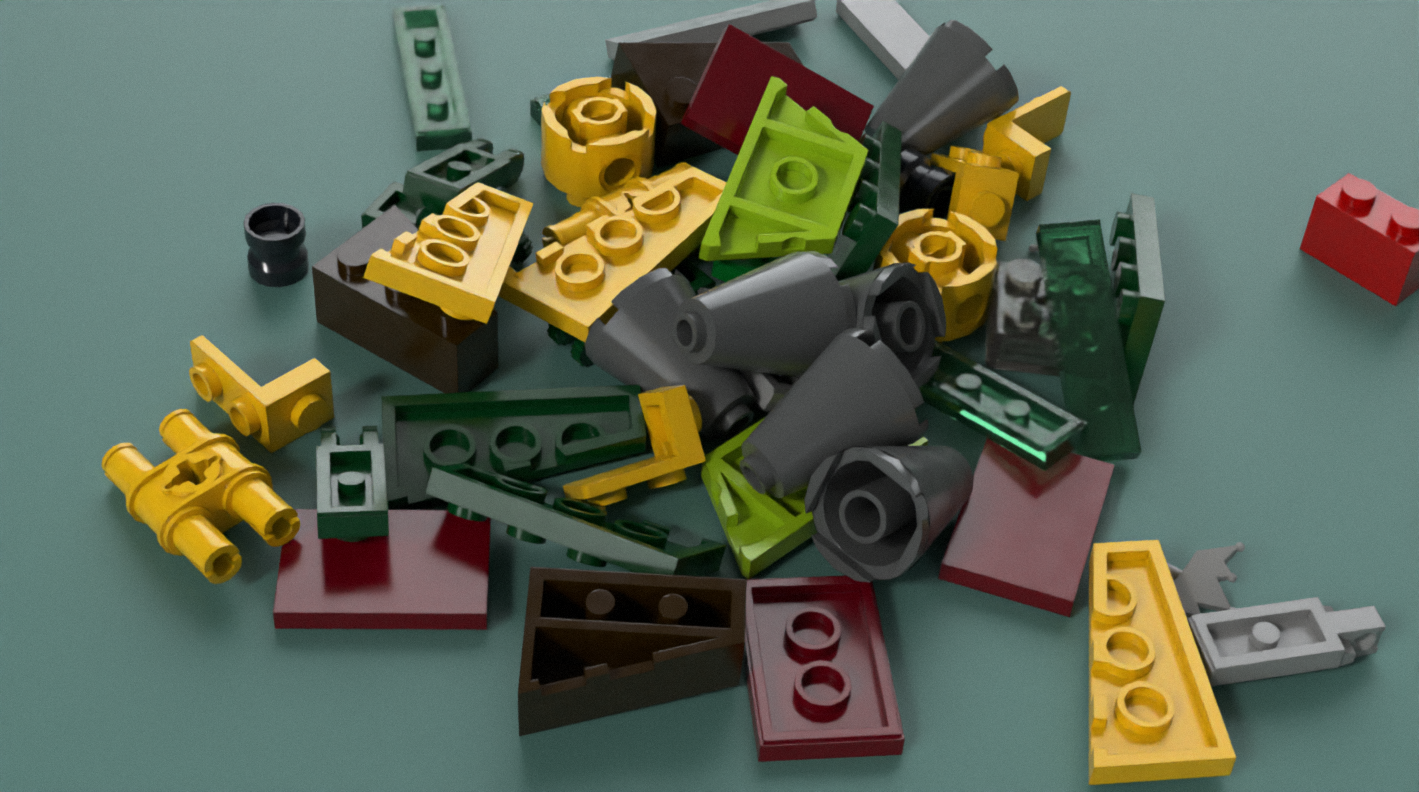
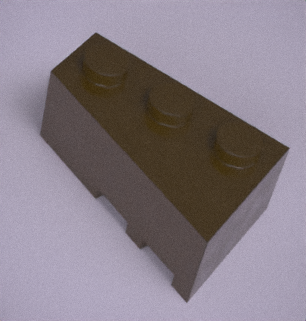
[611,42,804,168]
[312,205,499,393]
[518,566,747,736]

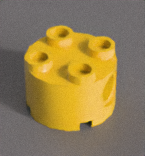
[541,77,657,207]
[873,209,998,349]

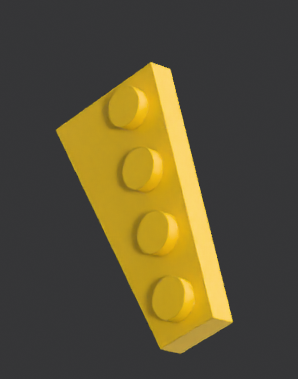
[498,167,727,342]
[363,182,534,324]
[1089,540,1236,785]

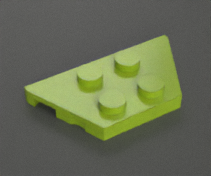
[699,76,869,261]
[701,418,928,579]

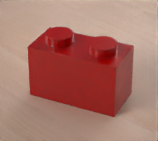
[1300,173,1419,306]

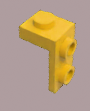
[982,86,1071,201]
[930,145,1019,241]
[189,335,335,453]
[563,385,706,506]

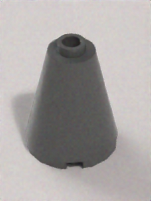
[864,20,1019,156]
[672,251,857,377]
[838,263,946,388]
[585,268,755,440]
[740,327,929,498]
[804,445,973,582]

